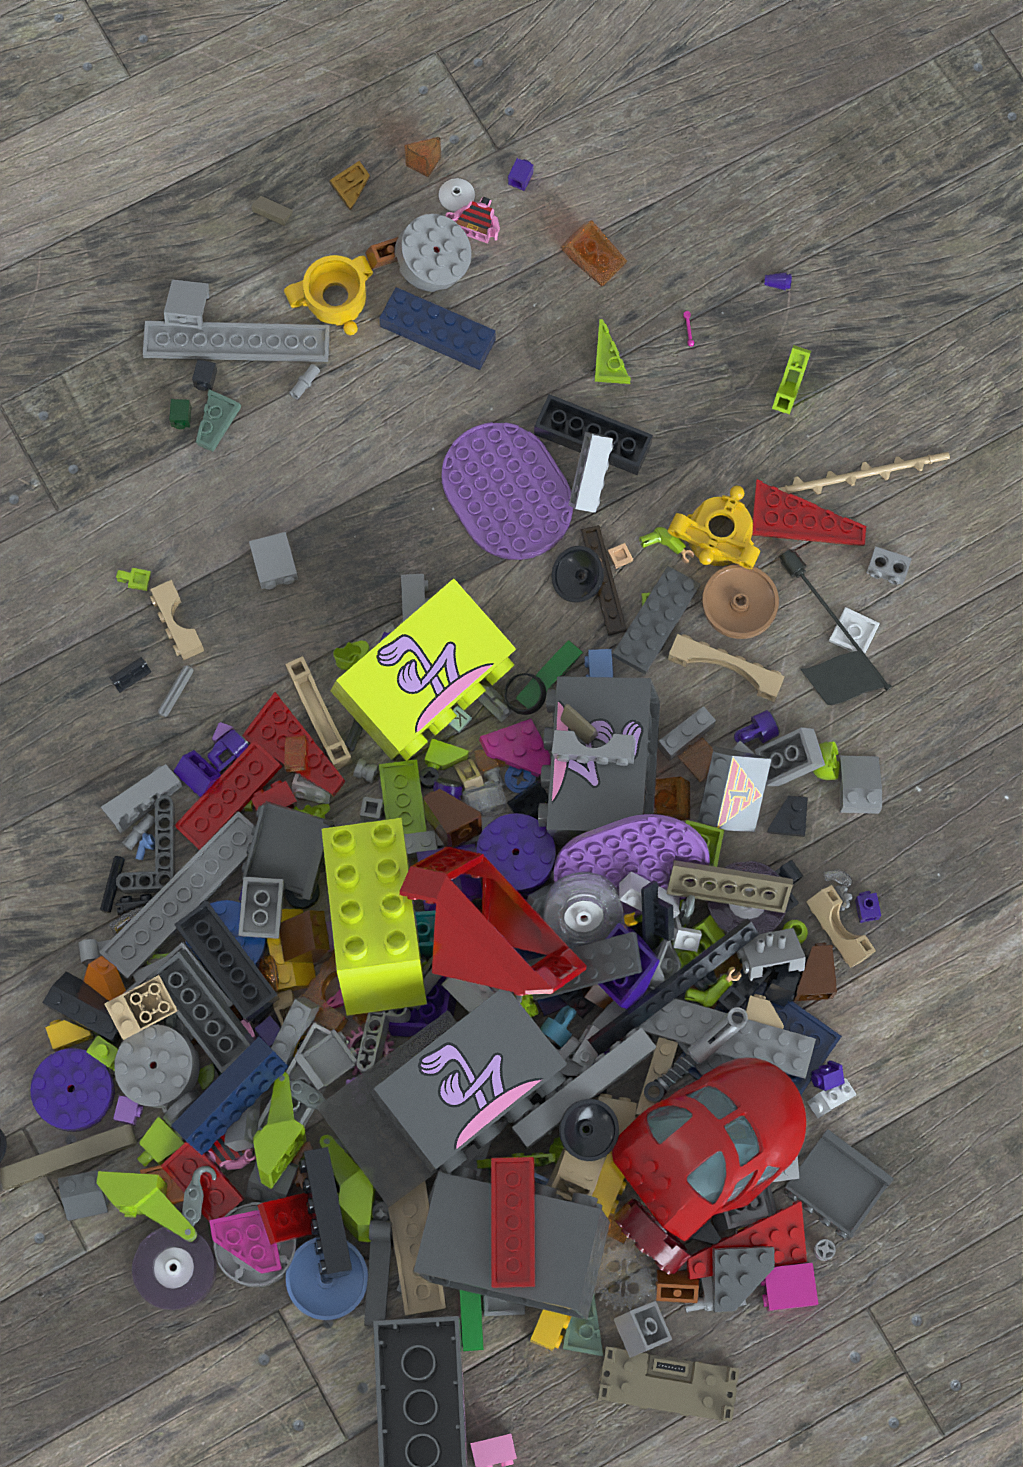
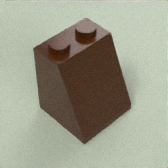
[423,789,482,848]
[279,910,330,963]
[793,942,837,1002]

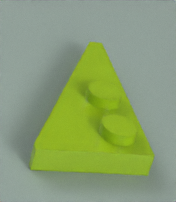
[595,319,631,384]
[476,1152,555,1169]

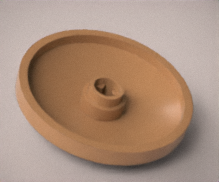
[702,564,779,639]

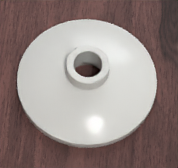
[439,178,475,212]

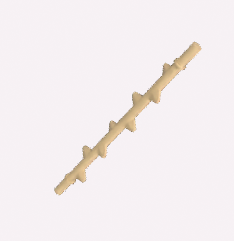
[779,452,950,495]

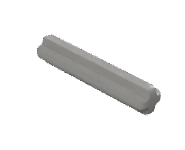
[158,665,194,717]

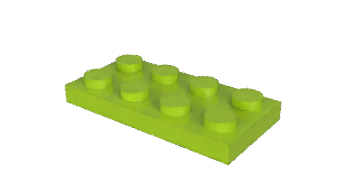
[379,759,426,834]

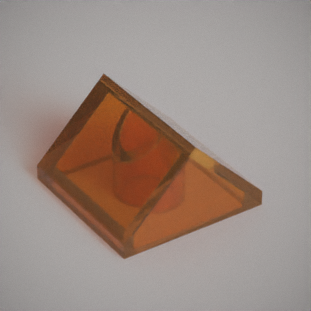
[404,137,441,177]

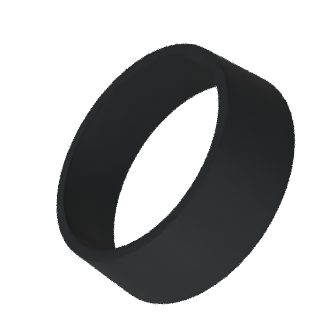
[504,673,546,715]

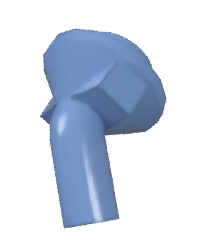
[135,833,155,860]

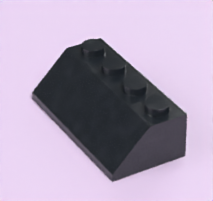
[42,971,120,1044]

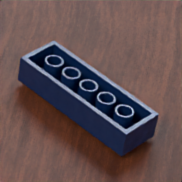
[380,287,496,370]
[171,1036,289,1155]

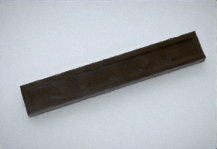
[581,525,627,636]

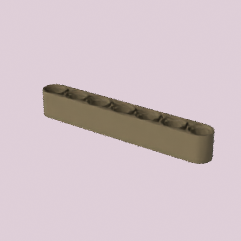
[0,1124,137,1190]

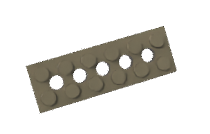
[667,860,793,913]

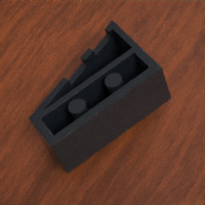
[763,947,807,1007]

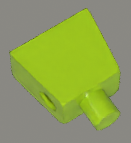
[86,1035,118,1071]
[137,1117,184,1167]

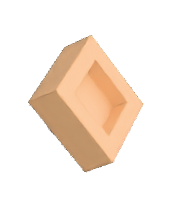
[608,543,633,569]

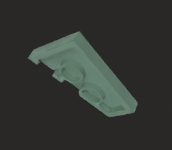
[196,389,242,452]
[563,1294,603,1357]

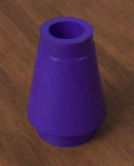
[765,272,792,291]

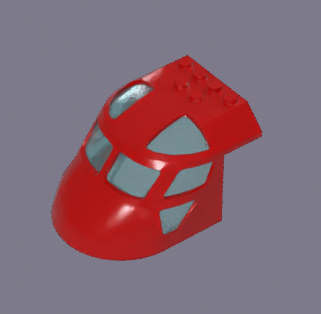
[612,1057,806,1241]

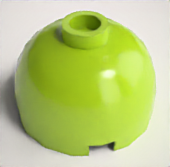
[813,742,840,780]

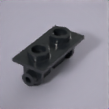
[109,657,152,693]
[116,894,154,916]

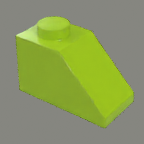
[424,738,469,771]

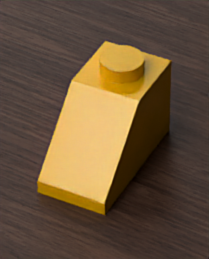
[45,1019,94,1052]

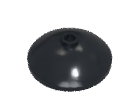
[551,546,604,603]
[559,1099,619,1161]

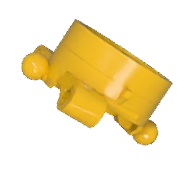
[284,255,373,336]
[667,485,760,569]

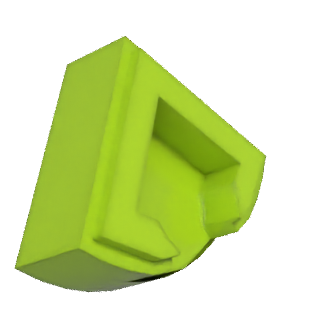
[198,1063,215,1090]

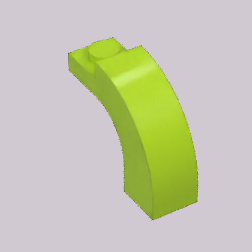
[772,345,811,414]

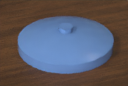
[286,1238,368,1320]

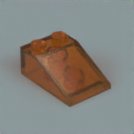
[560,220,627,287]
[654,776,690,821]

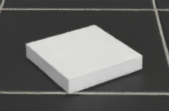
[829,607,880,653]

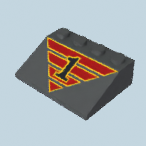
[697,746,772,832]

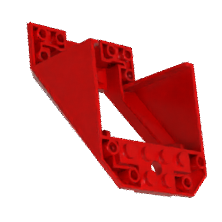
[399,847,587,996]

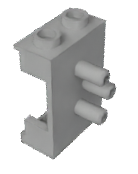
[737,928,806,981]

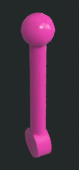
[683,311,694,347]

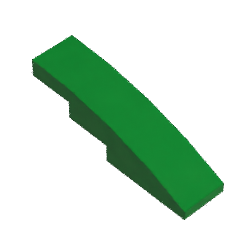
[516,640,584,709]
[460,1290,484,1351]

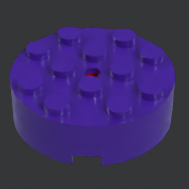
[476,813,555,894]
[30,1048,115,1132]

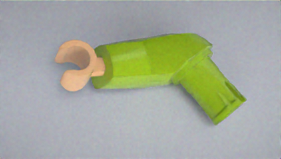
[639,527,694,563]
[685,967,741,1008]

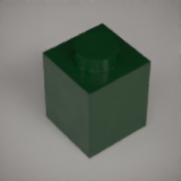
[169,399,192,429]

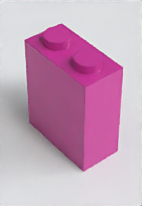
[760,1263,818,1311]

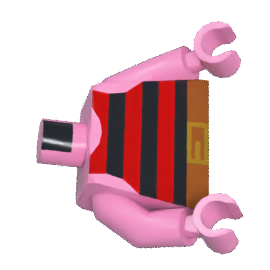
[446,197,500,244]
[206,1134,256,1170]

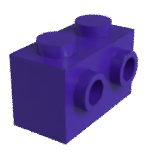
[173,750,221,797]

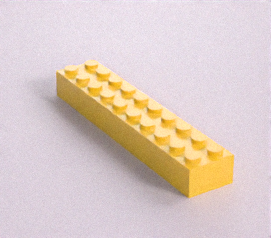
[530,1151,627,1351]

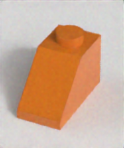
[84,956,126,1001]

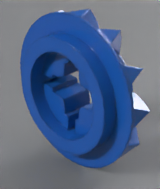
[505,766,536,793]

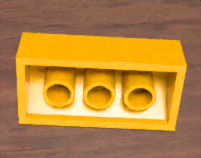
[267,909,317,993]

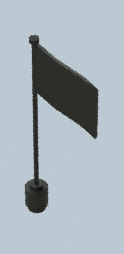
[780,549,892,705]

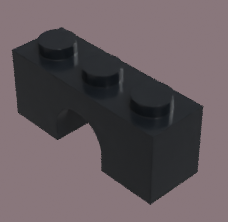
[716,966,773,1013]

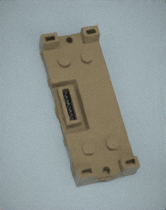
[597,1346,739,1422]

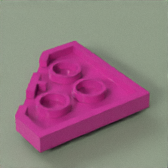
[479,719,551,777]
[209,1210,282,1274]

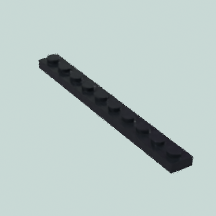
[587,918,759,1055]

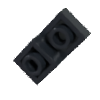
[558,989,596,1019]

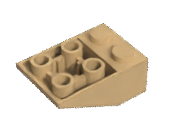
[104,975,178,1040]
[546,1148,606,1201]

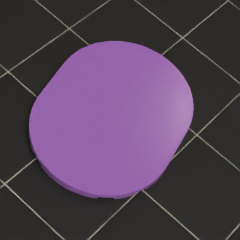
[442,422,573,560]
[554,814,710,919]

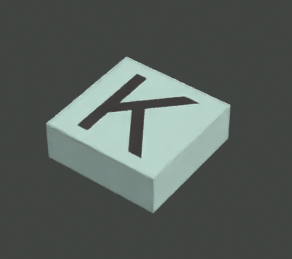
[448,706,472,733]

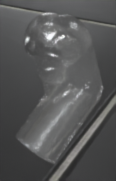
[824,869,852,887]

